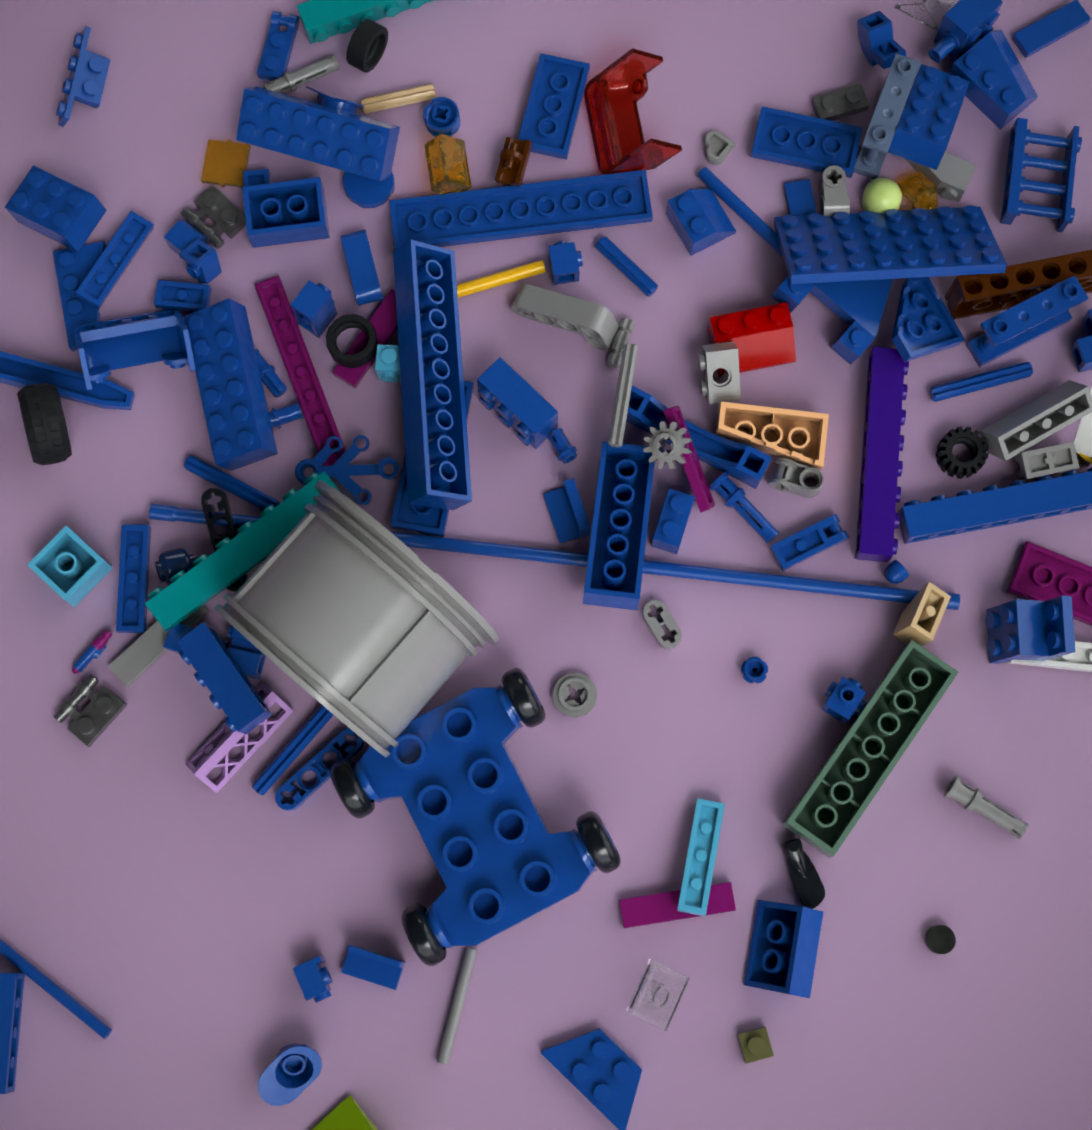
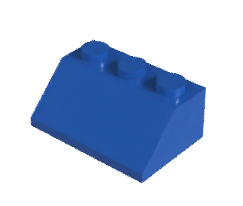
[744,900,823,998]

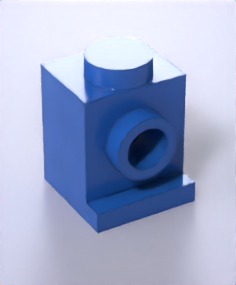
[178,238,222,284]
[293,956,332,1003]

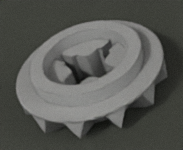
[553,673,597,718]

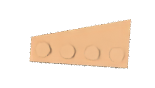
[715,401,829,470]

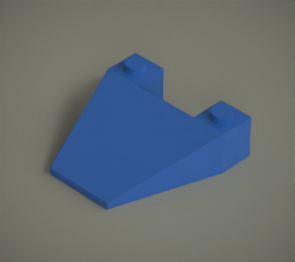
[771,276,893,364]

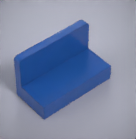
[544,478,591,544]
[341,945,405,990]

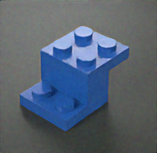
[985,596,1075,664]

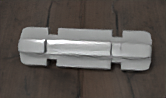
[606,318,635,369]

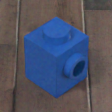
[548,241,583,285]

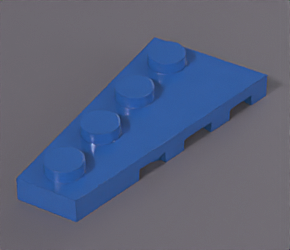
[53,241,107,351]

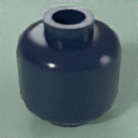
[155,548,196,586]

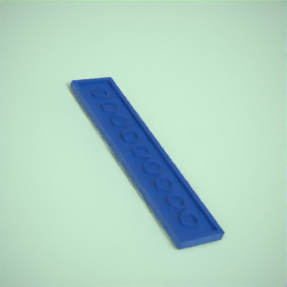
[389,170,653,250]

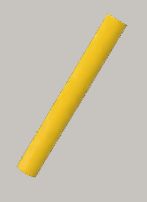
[457,260,546,298]

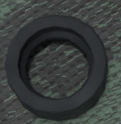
[346,19,388,72]
[326,314,378,368]

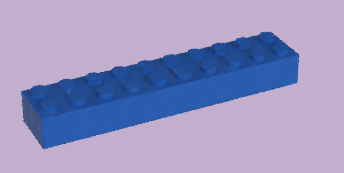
[393,239,472,510]

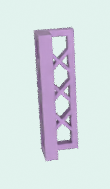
[186,682,293,793]

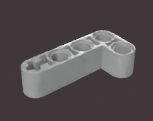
[511,284,619,351]

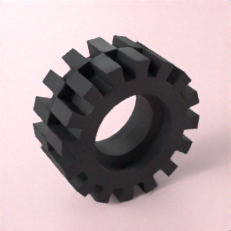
[936,426,989,479]

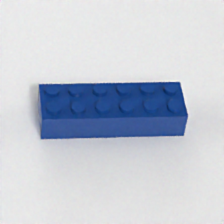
[236,86,400,181]
[184,298,278,471]
[583,441,655,611]

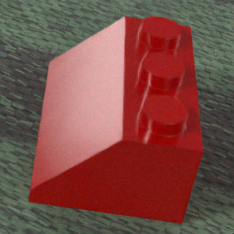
[707,302,796,377]

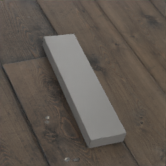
[108,605,209,687]

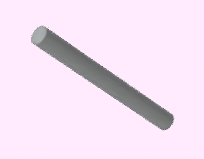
[437,947,477,1065]

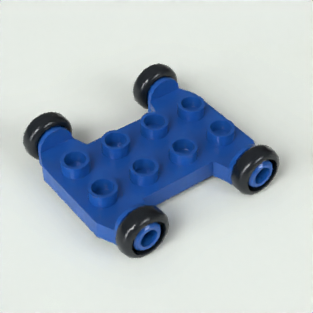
[330,668,621,966]

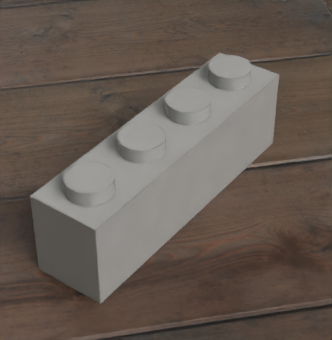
[981,380,1092,461]

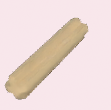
[361,84,436,114]

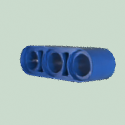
[340,230,384,306]

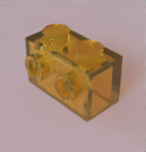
[424,134,472,194]

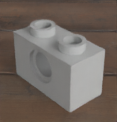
[698,341,741,404]

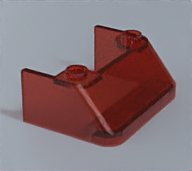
[584,48,682,174]

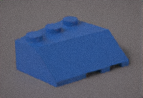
[949,30,1038,130]

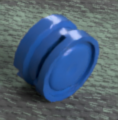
[424,97,460,138]

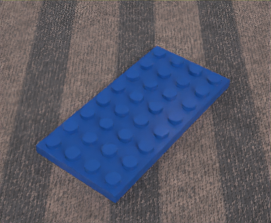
[774,205,1007,284]

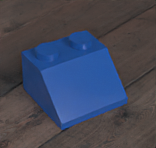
[666,189,736,256]

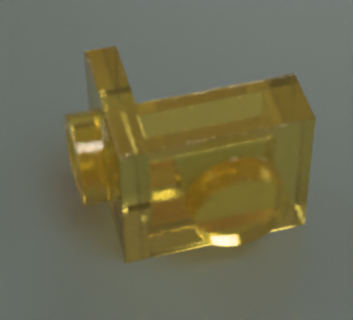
[897,171,938,210]

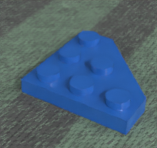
[892,277,965,362]

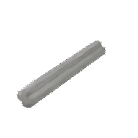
[608,343,638,447]

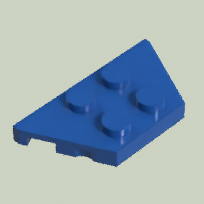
[541,1028,642,1130]

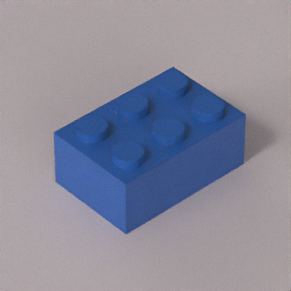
[5,165,107,252]
[242,177,330,248]
[477,357,558,449]

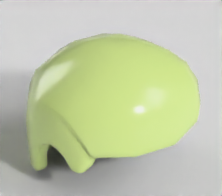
[861,178,902,213]

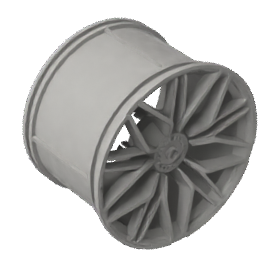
[214,480,500,758]

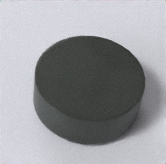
[925,925,956,954]

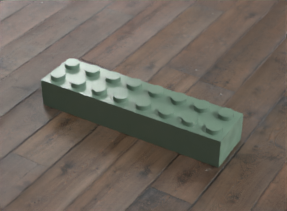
[782,640,959,858]

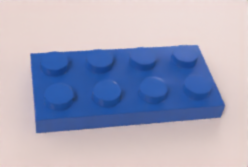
[518,53,590,160]
[751,107,863,178]

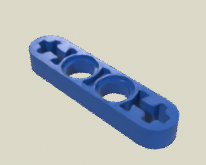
[275,728,364,811]

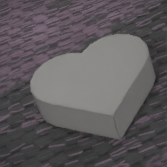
[704,130,736,165]

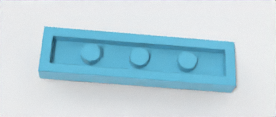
[677,798,725,916]

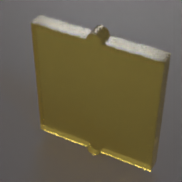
[201,140,251,188]

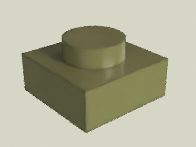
[737,1027,774,1064]

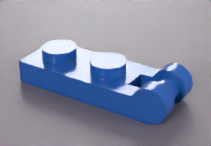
[257,11,299,81]
[770,514,849,572]

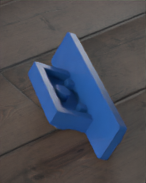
[56,26,110,127]

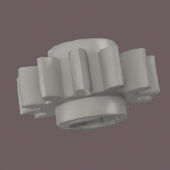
[643,421,692,469]

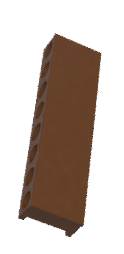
[945,250,1092,320]

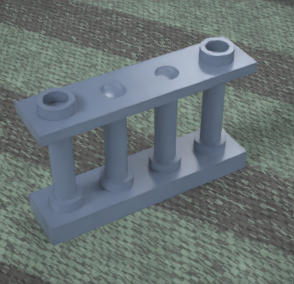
[854,53,921,179]

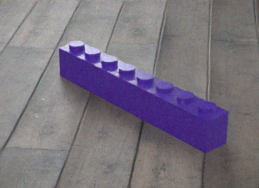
[855,347,909,563]

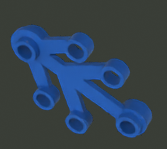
[295,435,400,505]

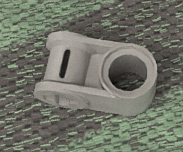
[819,165,850,216]
[769,458,824,498]

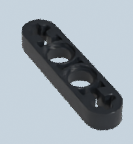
[201,488,248,592]

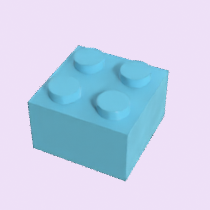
[27,526,113,607]

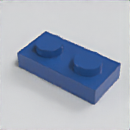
[154,280,212,312]

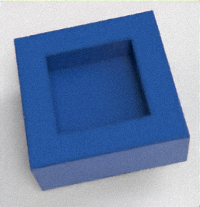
[243,169,271,187]

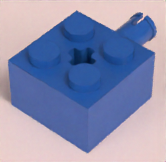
[928,0,1003,63]

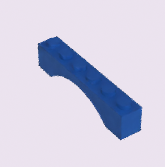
[626,385,772,489]

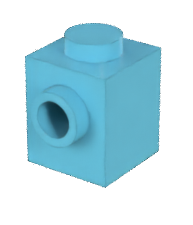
[375,344,401,382]

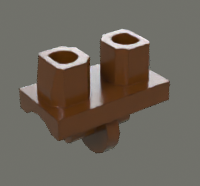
[495,137,532,187]

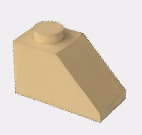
[893,582,951,646]

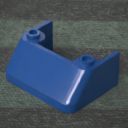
[73,309,196,390]

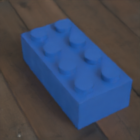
[888,64,970,170]

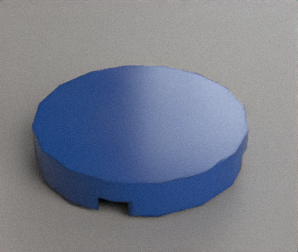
[343,171,395,208]

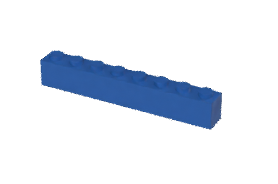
[898,467,1092,544]

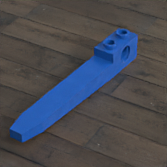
[0,351,135,410]

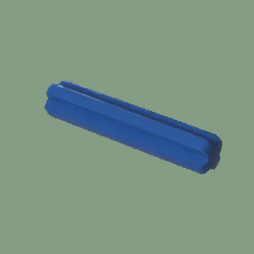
[595,236,658,297]

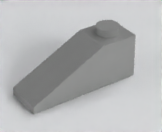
[905,152,977,202]

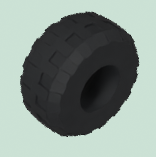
[17,382,72,466]

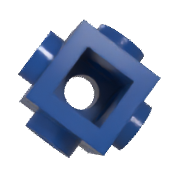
[822,677,867,724]

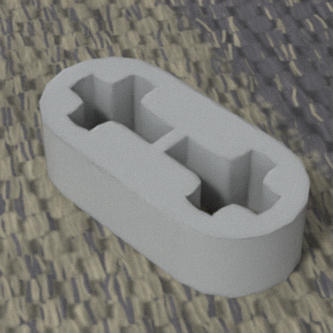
[643,600,682,650]

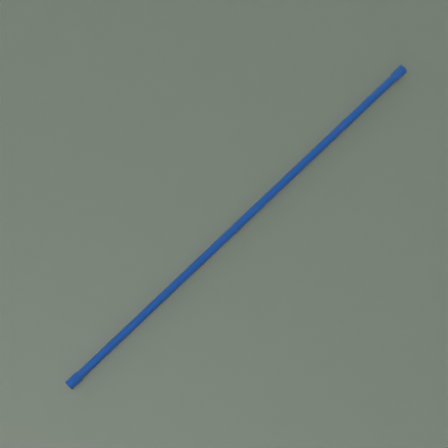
[149,503,960,610]

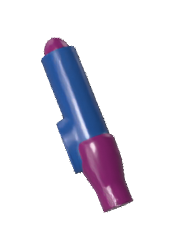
[72,629,113,674]

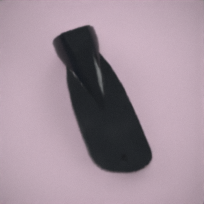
[780,837,825,909]

